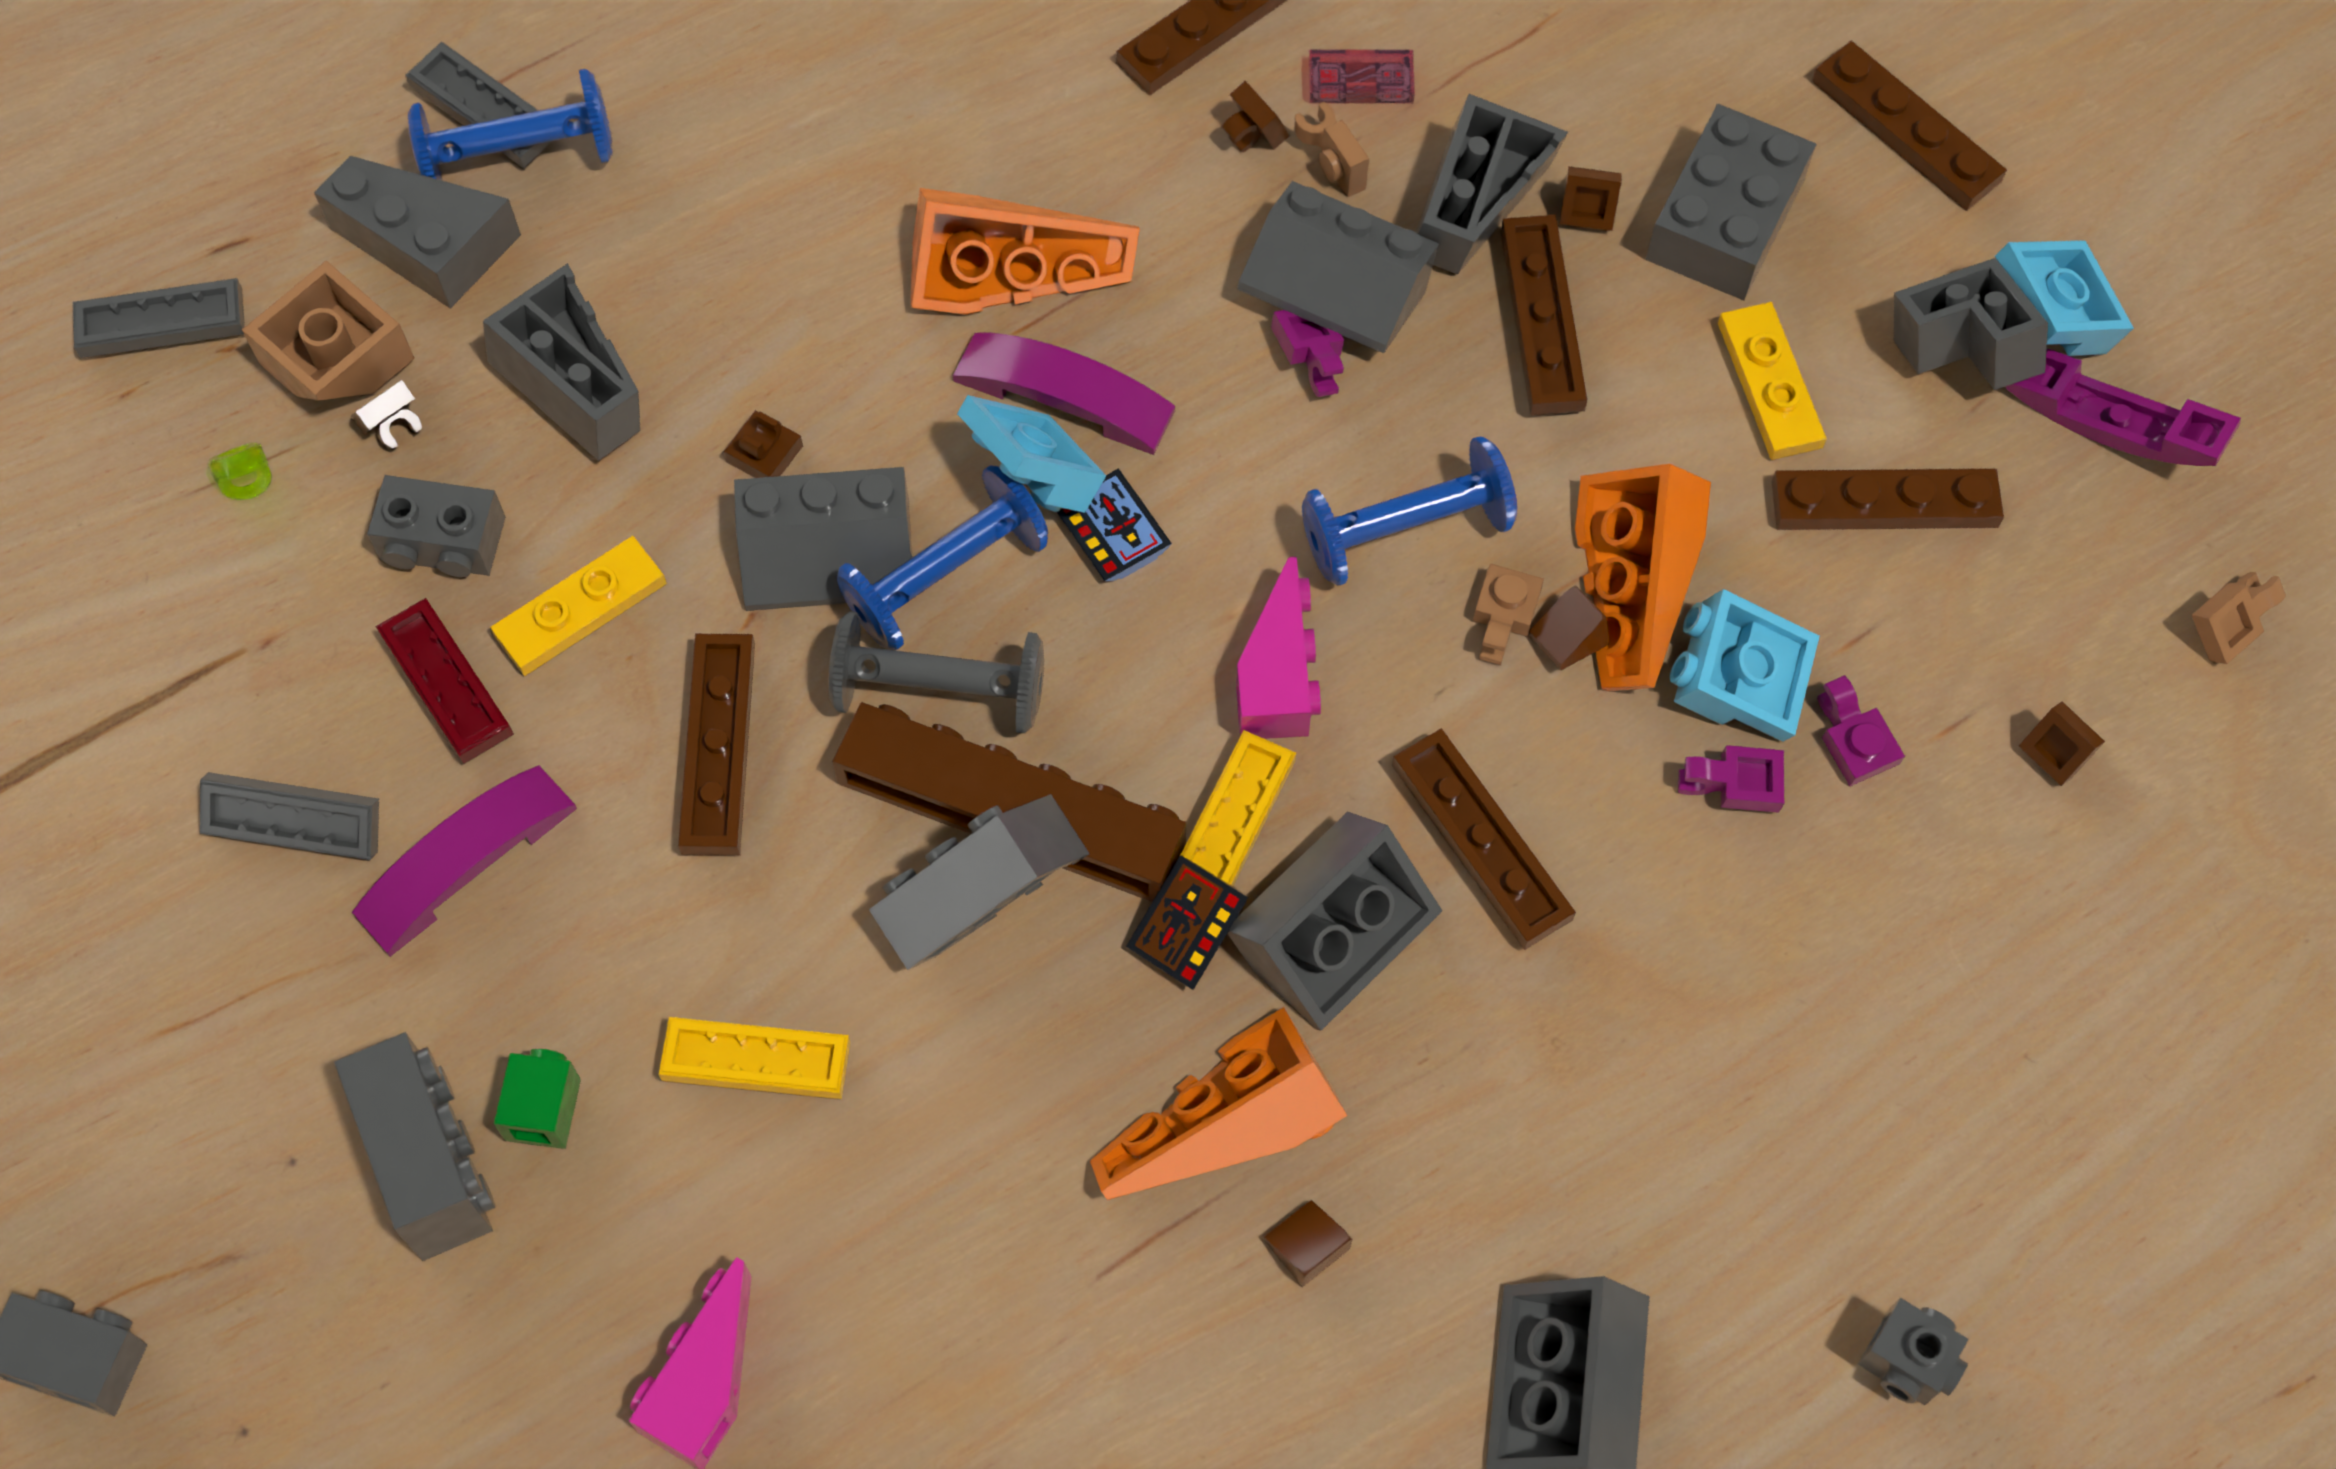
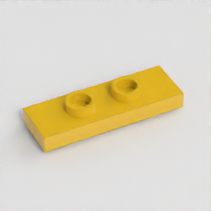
[1718,301,1827,460]
[490,535,667,677]
[1181,730,1296,886]
[659,1017,851,1099]

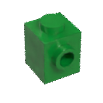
[494,1049,581,1149]

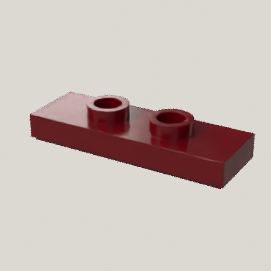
[376,598,514,764]

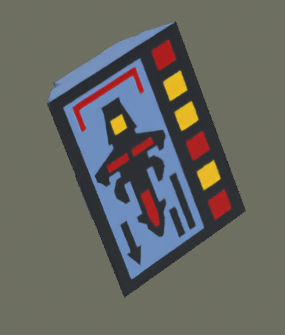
[1057,468,1172,581]

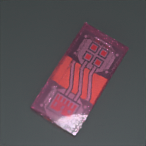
[1308,49,1415,104]

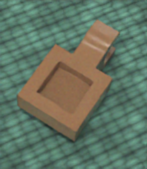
[1294,102,1369,197]
[1473,563,1544,665]
[2191,572,2286,664]

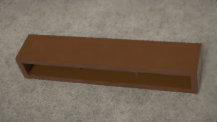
[832,702,1186,902]

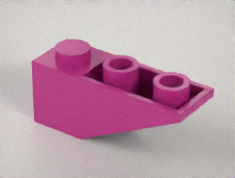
[1236,557,1321,739]
[629,1257,752,1469]

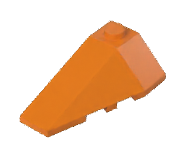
[911,188,1140,314]
[1575,463,1711,691]
[1090,1007,1348,1200]

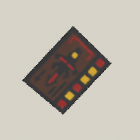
[1126,855,1248,990]

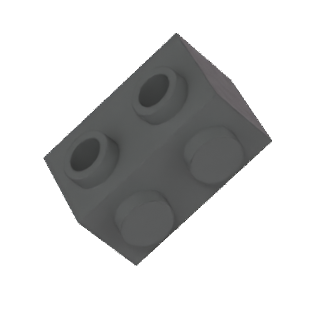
[367,475,506,577]
[0,1290,147,1417]

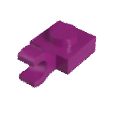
[1271,310,1344,397]
[1817,675,1905,787]
[1678,745,1785,813]

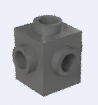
[1857,1298,1969,1406]

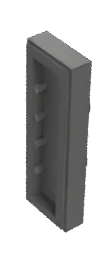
[405,41,552,168]
[73,278,245,358]
[200,772,379,860]

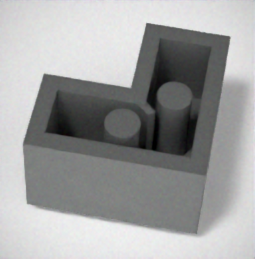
[1894,258,2048,390]

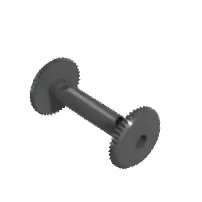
[829,612,1044,734]

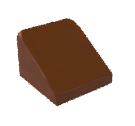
[1529,586,1609,670]
[1263,1200,1353,1287]

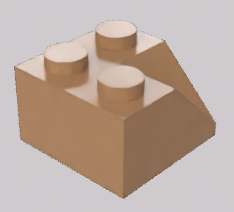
[242,260,415,401]

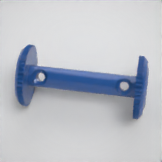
[408,69,613,180]
[1302,436,1518,586]
[837,465,1048,650]

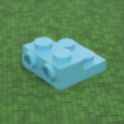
[1995,241,2134,356]
[957,395,1106,513]
[1670,589,1820,742]

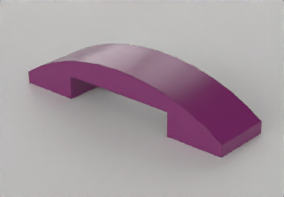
[953,333,1175,455]
[2006,348,2241,466]
[352,765,577,957]

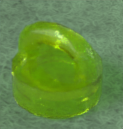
[208,442,272,500]

